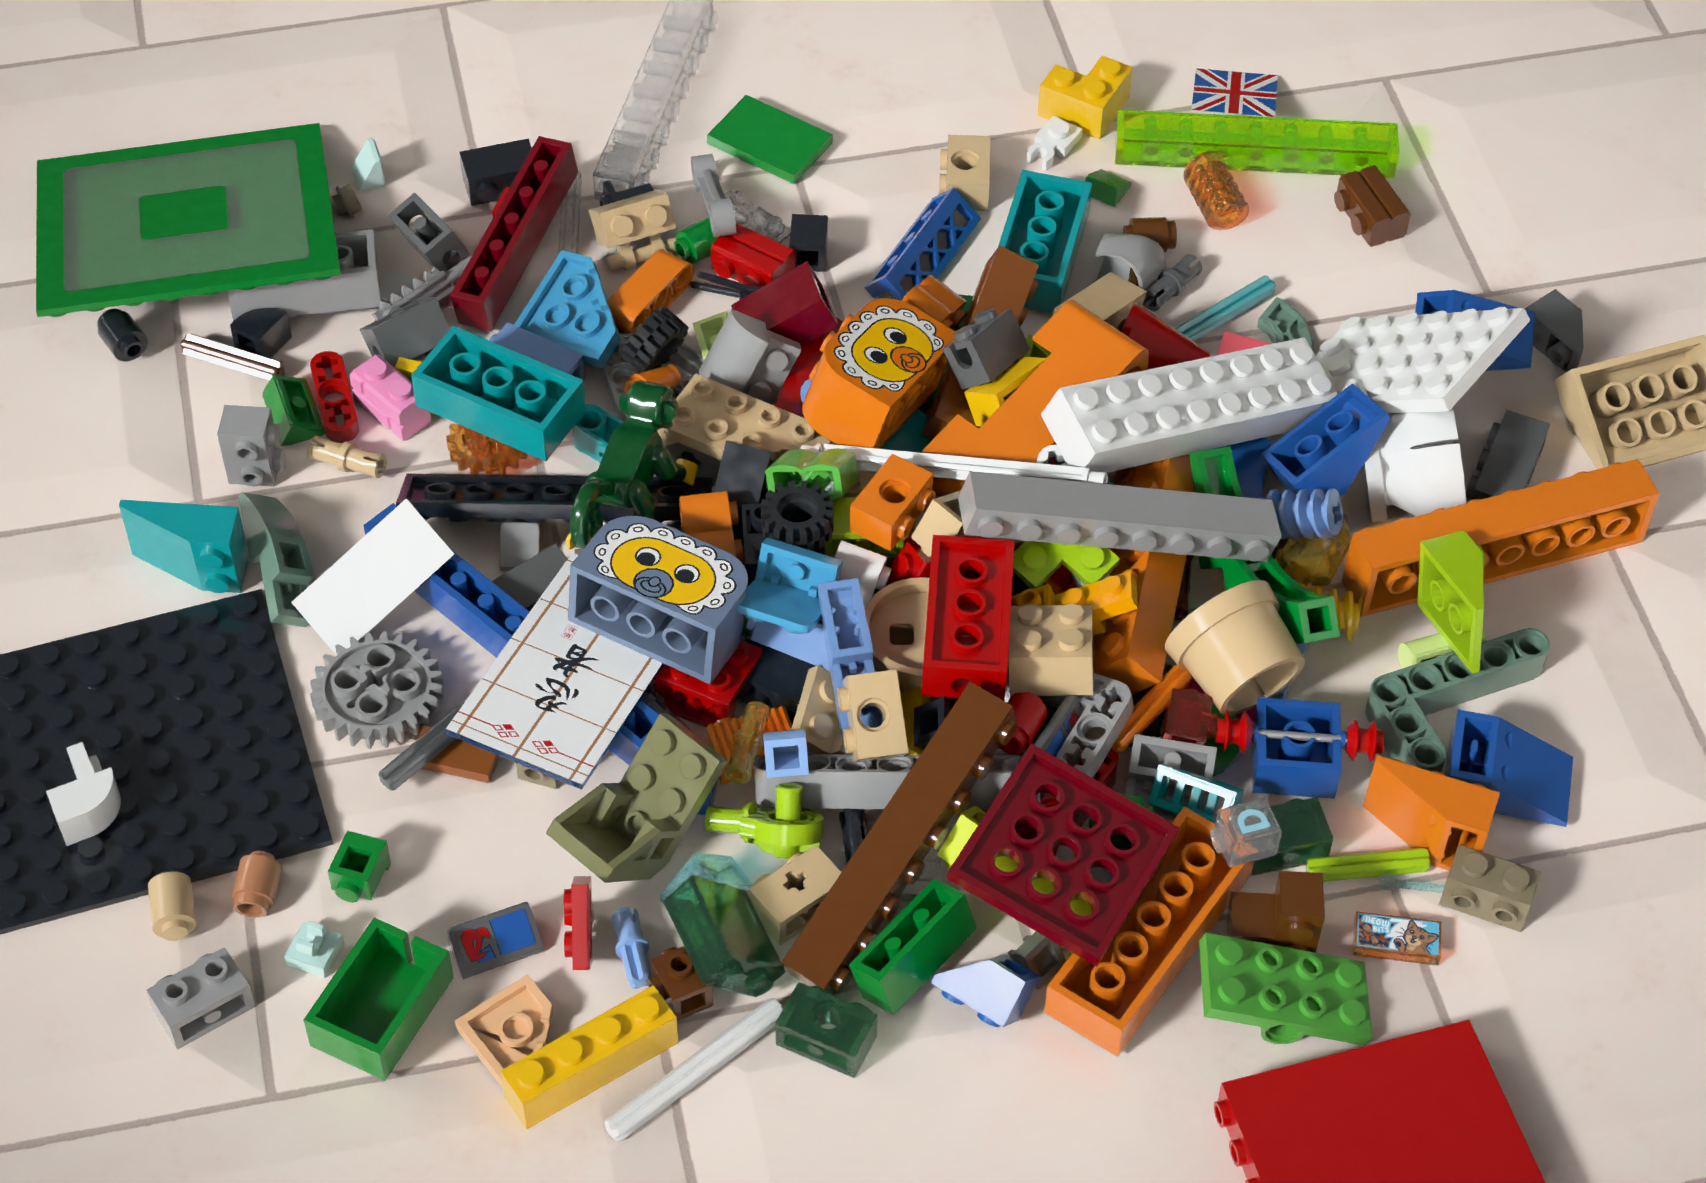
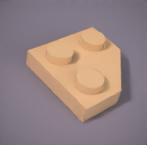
[455,974,553,1088]

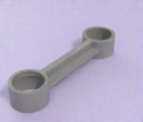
[690,153,736,237]

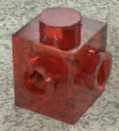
[1161,688,1218,745]

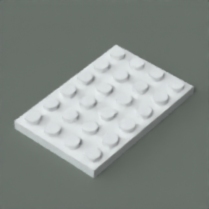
[1316,307,1530,413]

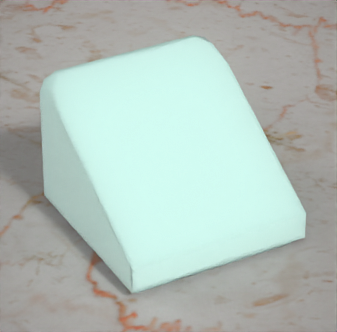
[352,138,385,191]

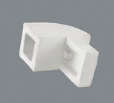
[46,742,121,846]

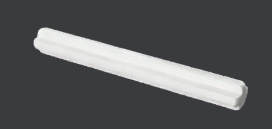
[605,998,785,1141]

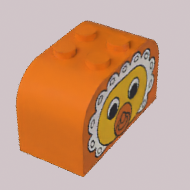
[802,298,955,449]

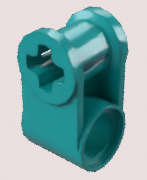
[573,404,623,463]

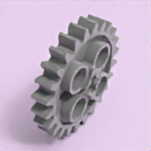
[310,631,444,749]

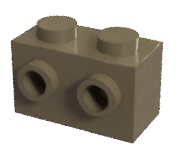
[1439,844,1541,932]

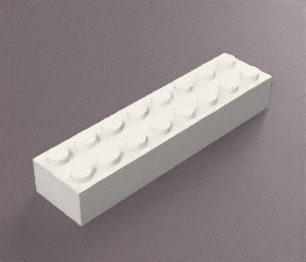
[1041,337,1338,473]

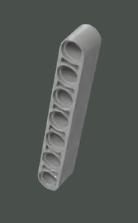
[753,754,1041,810]

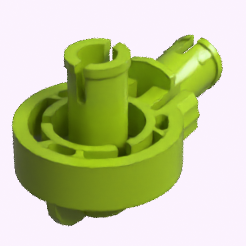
[704,783,824,859]

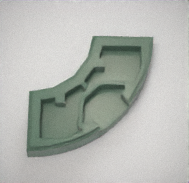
[1257,297,1314,351]

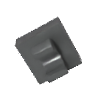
[1008,932,1066,990]

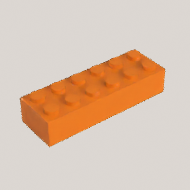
[1044,807,1257,1057]

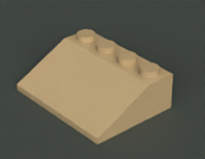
[1553,334,1706,469]

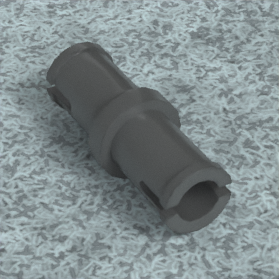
[1143,254,1202,311]

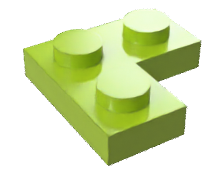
[1013,541,1120,589]

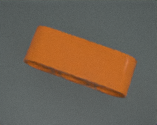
[608,249,694,334]

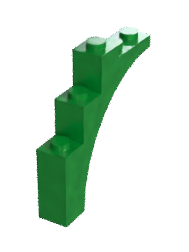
[1189,446,1340,644]

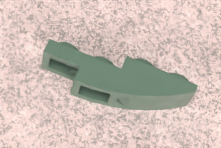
[239,492,315,627]

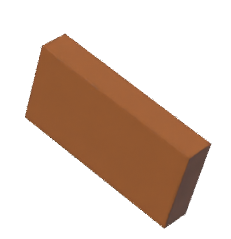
[417,725,502,783]

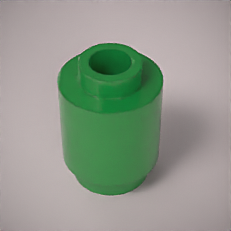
[674,218,718,264]

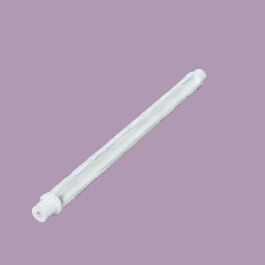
[800,443,1108,484]

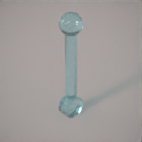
[1379,874,1445,893]

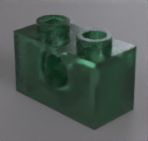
[775,982,878,1078]

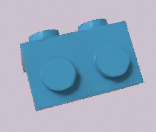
[737,537,843,634]

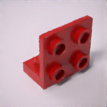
[655,640,762,728]

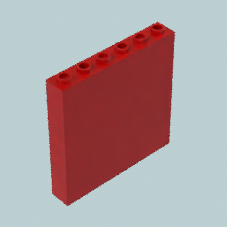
[1214,1020,1545,1183]

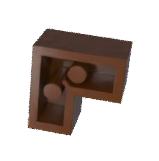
[1227,871,1325,953]

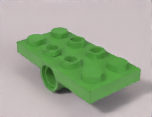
[1199,932,1372,1046]

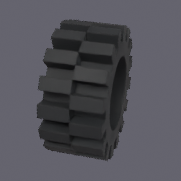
[621,306,689,373]
[761,480,834,551]

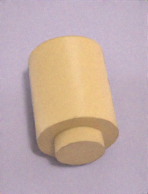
[148,872,196,941]

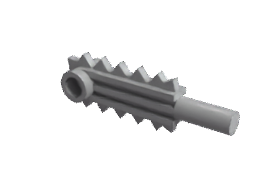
[372,256,471,321]

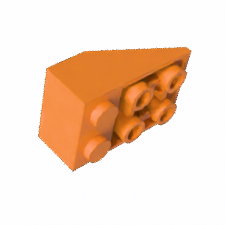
[1363,755,1500,871]

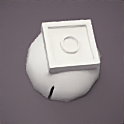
[1363,407,1466,522]

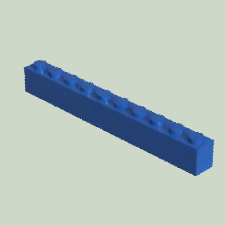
[363,503,659,766]

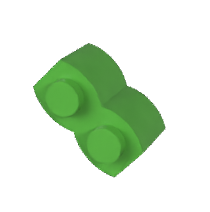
[765,448,859,500]

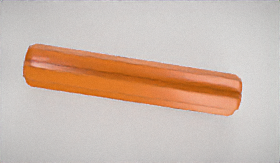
[1112,665,1192,753]

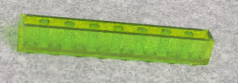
[1115,110,1400,178]

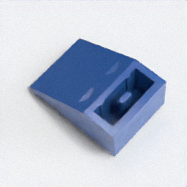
[1415,290,1536,371]
[1445,709,1573,827]

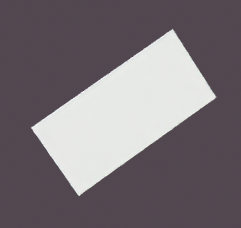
[291,499,454,655]

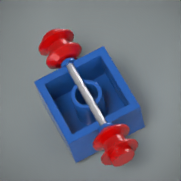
[1215,697,1384,799]

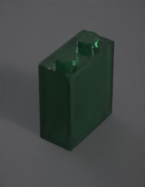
[663,875,786,997]

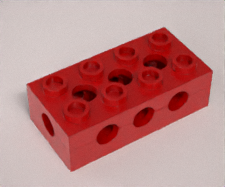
[921,535,1014,701]

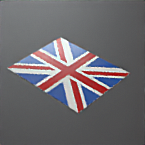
[1191,68,1278,117]

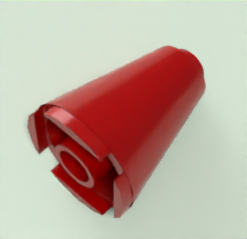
[1122,303,1210,370]

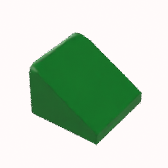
[1085,169,1132,207]

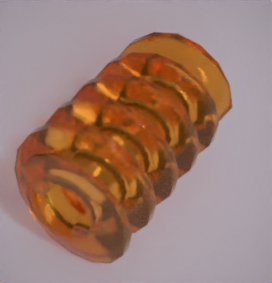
[1183,151,1249,230]

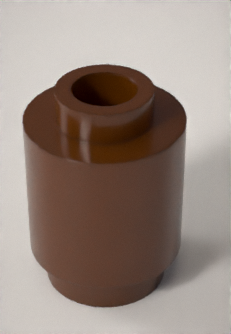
[1123,217,1177,253]

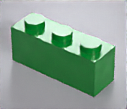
[849,879,978,1015]

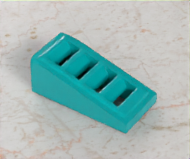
[1147,764,1244,831]

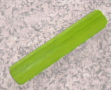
[1306,847,1431,882]

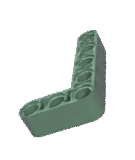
[1365,628,1550,772]

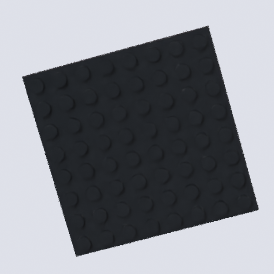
[0,589,333,935]

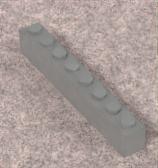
[958,471,1282,562]

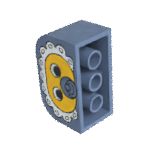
[568,516,748,684]

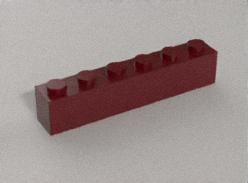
[450,136,578,332]

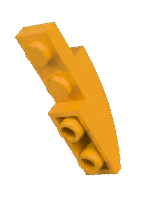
[1011,571,1138,636]

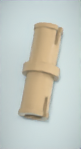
[307,436,387,478]

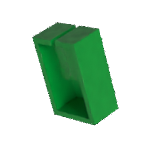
[303,918,454,1081]

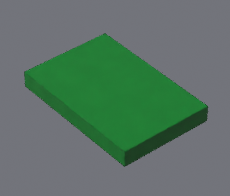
[707,95,833,184]

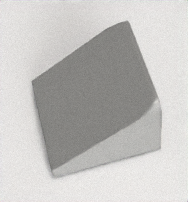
[499,522,541,571]

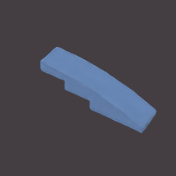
[817,578,882,753]

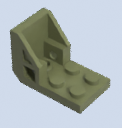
[546,714,728,883]

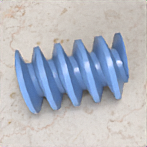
[1258,488,1343,539]

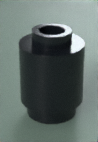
[97,308,148,362]

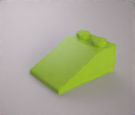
[1417,530,1485,674]

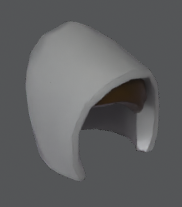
[1093,233,1166,290]

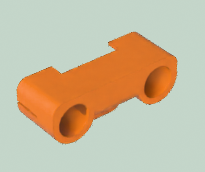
[921,299,1149,498]

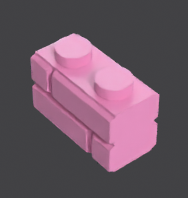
[349,355,432,441]

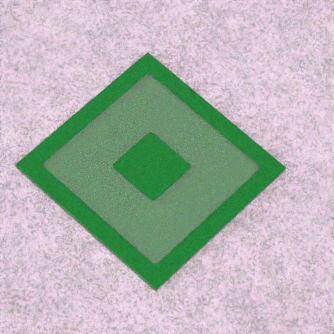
[36,123,341,317]

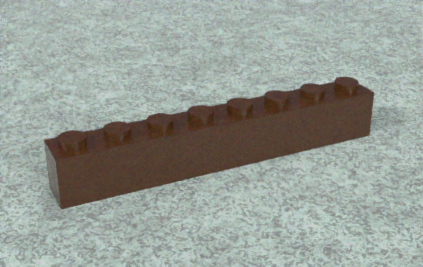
[781,682,1017,1000]

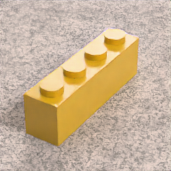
[500,985,678,1130]

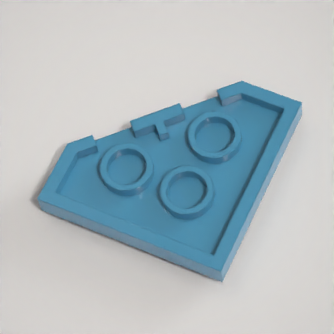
[514,250,621,368]

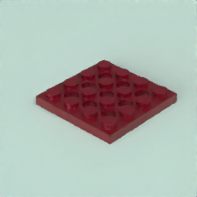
[946,743,1180,966]

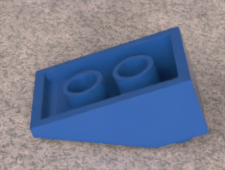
[1261,383,1391,497]

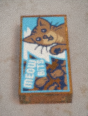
[1353,911,1442,966]

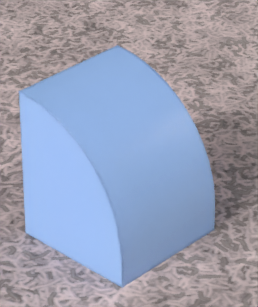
[763,729,809,778]

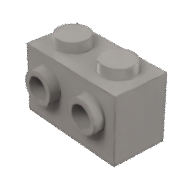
[217,405,285,487]
[146,947,256,1050]

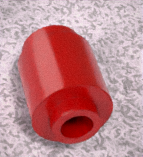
[999,692,1048,755]

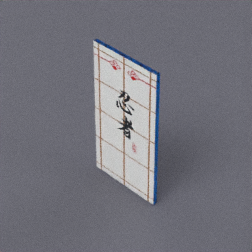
[446,553,665,790]

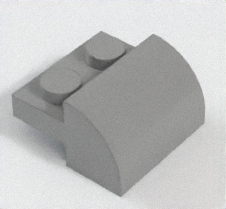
[699,309,801,405]
[1125,734,1217,823]

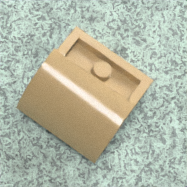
[791,665,853,754]

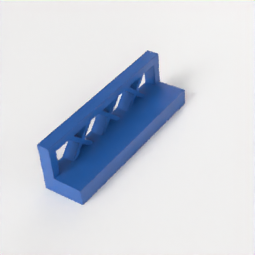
[864,187,981,300]

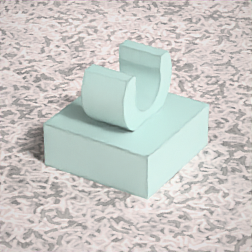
[284,921,344,978]

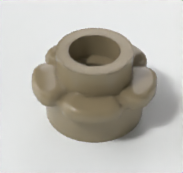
[332,184,363,218]

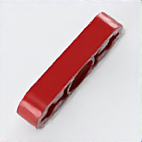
[310,351,359,443]

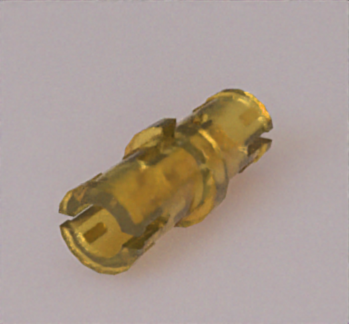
[724,701,771,784]

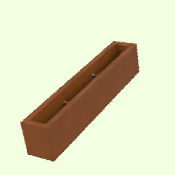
[921,245,1039,440]

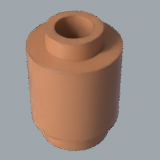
[231,851,282,918]

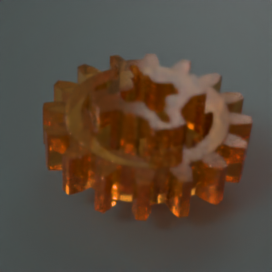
[446,424,528,475]

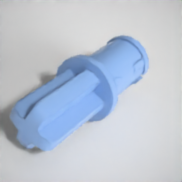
[611,907,652,989]

